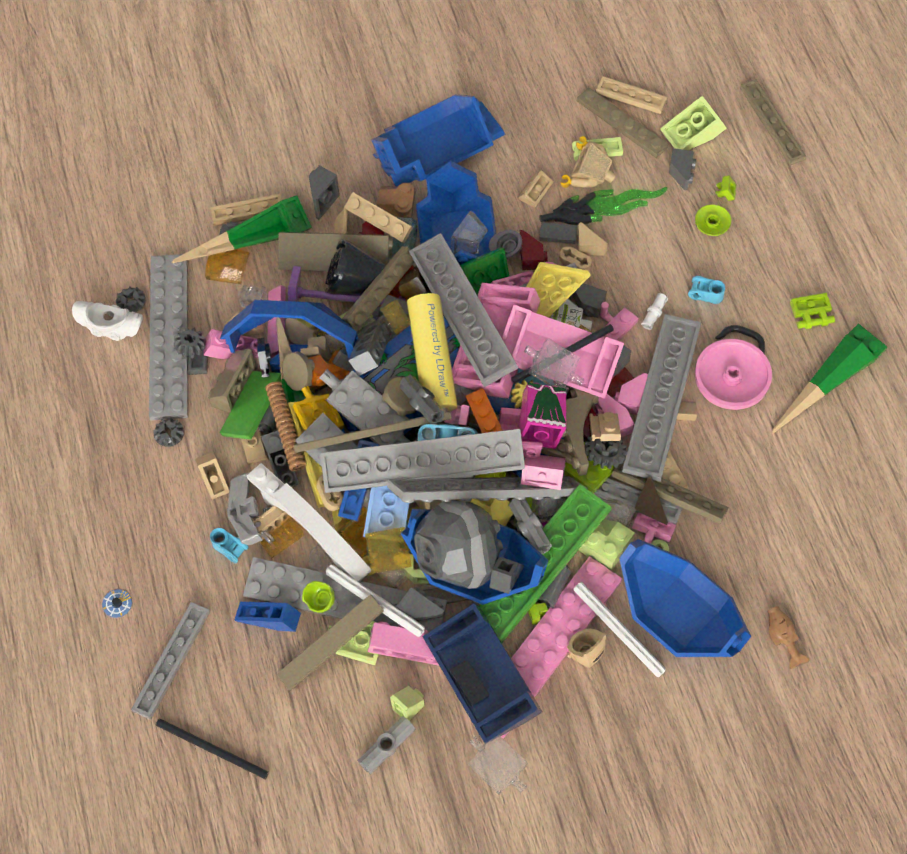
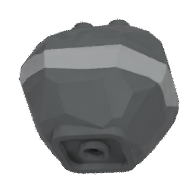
[414,499,503,588]

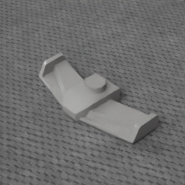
[227,472,262,545]

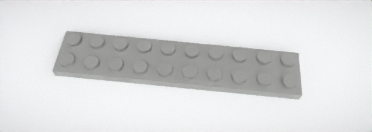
[409,233,518,387]
[149,254,188,421]
[622,314,701,482]
[320,429,525,493]
[387,476,588,503]
[243,557,447,632]

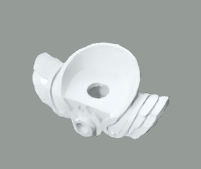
[72,301,143,341]

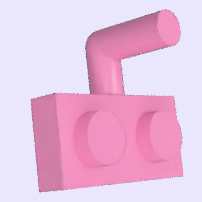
[600,302,639,341]
[632,512,676,544]

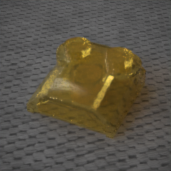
[205,249,250,284]
[365,527,412,574]

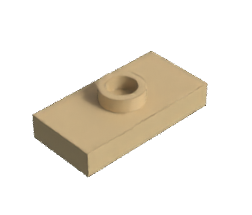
[242,427,267,464]

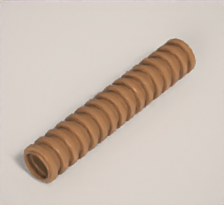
[265,382,306,471]

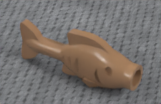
[768,606,809,669]

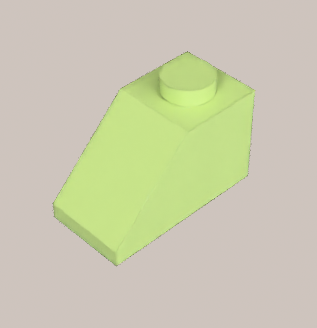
[390,686,425,721]

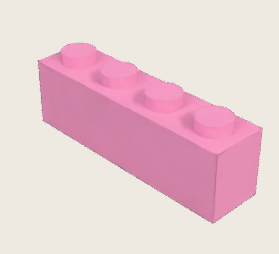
[368,621,439,665]

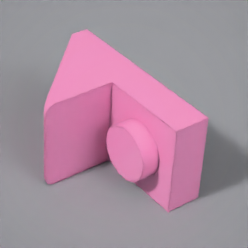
[444,405,470,427]

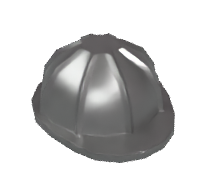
[489,230,522,259]

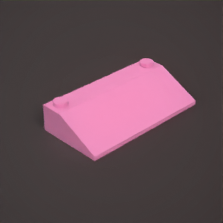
[452,283,540,399]
[502,305,624,399]

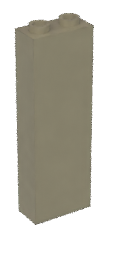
[278,232,393,271]

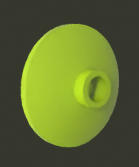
[695,205,731,236]

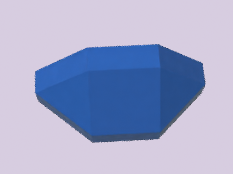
[220,300,358,358]
[400,509,548,605]
[619,539,752,657]

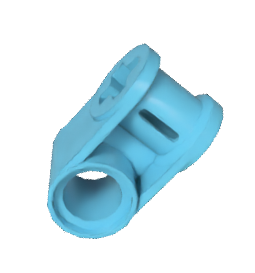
[688,276,725,304]
[210,528,249,564]

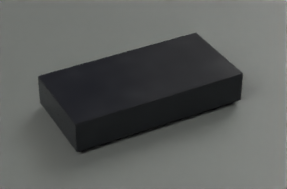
[449,660,489,707]

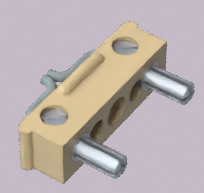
[253,506,297,544]

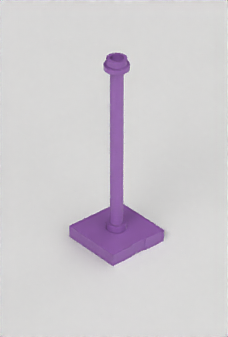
[288,266,406,305]

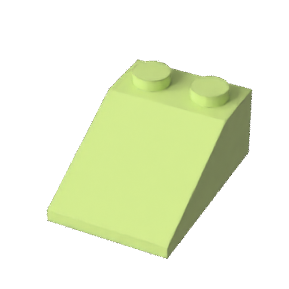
[660,96,727,150]

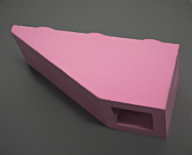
[204,329,258,359]
[595,394,635,437]

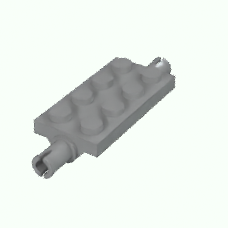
[319,369,411,446]

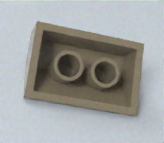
[208,349,256,413]

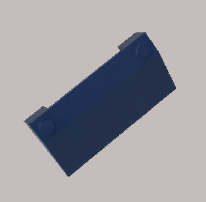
[422,603,543,744]

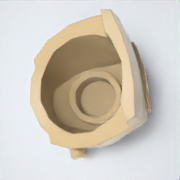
[567,629,606,667]

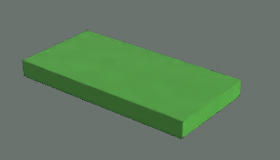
[219,371,281,440]

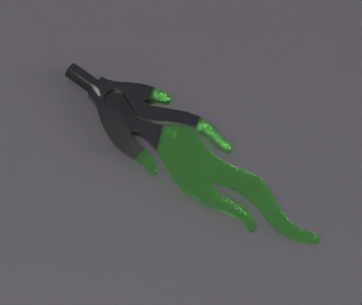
[539,187,667,225]

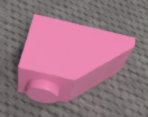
[615,373,648,415]

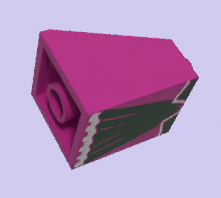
[519,383,566,449]

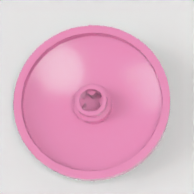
[695,339,772,410]

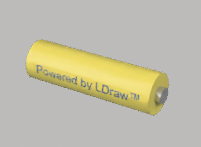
[407,293,458,412]

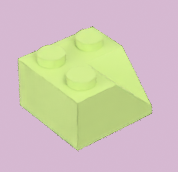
[578,519,635,571]

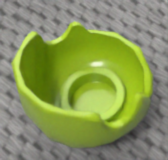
[302,581,335,613]

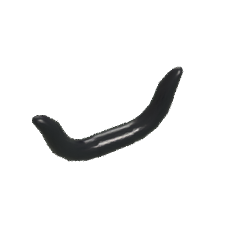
[715,325,765,354]

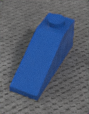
[234,602,301,632]

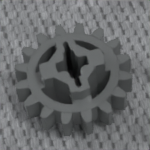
[584,437,627,469]

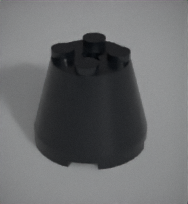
[325,239,386,296]

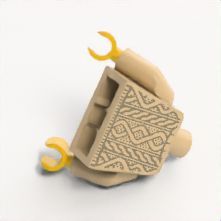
[560,136,616,188]

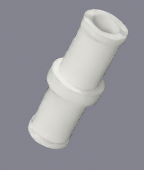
[641,293,668,330]

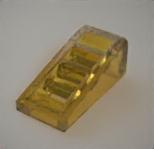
[260,517,304,558]

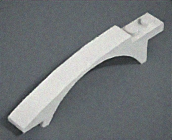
[247,463,371,582]

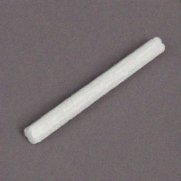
[326,565,425,637]
[574,582,666,677]

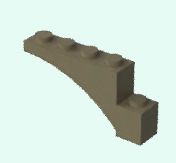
[562,387,599,476]

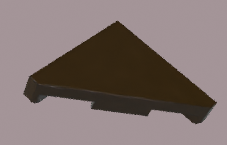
[633,476,668,525]

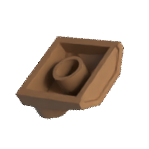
[377,183,416,221]

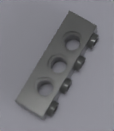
[348,318,391,376]

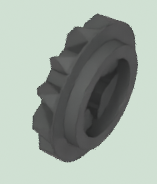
[116,286,146,312]
[153,417,184,447]

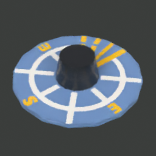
[102,589,132,618]

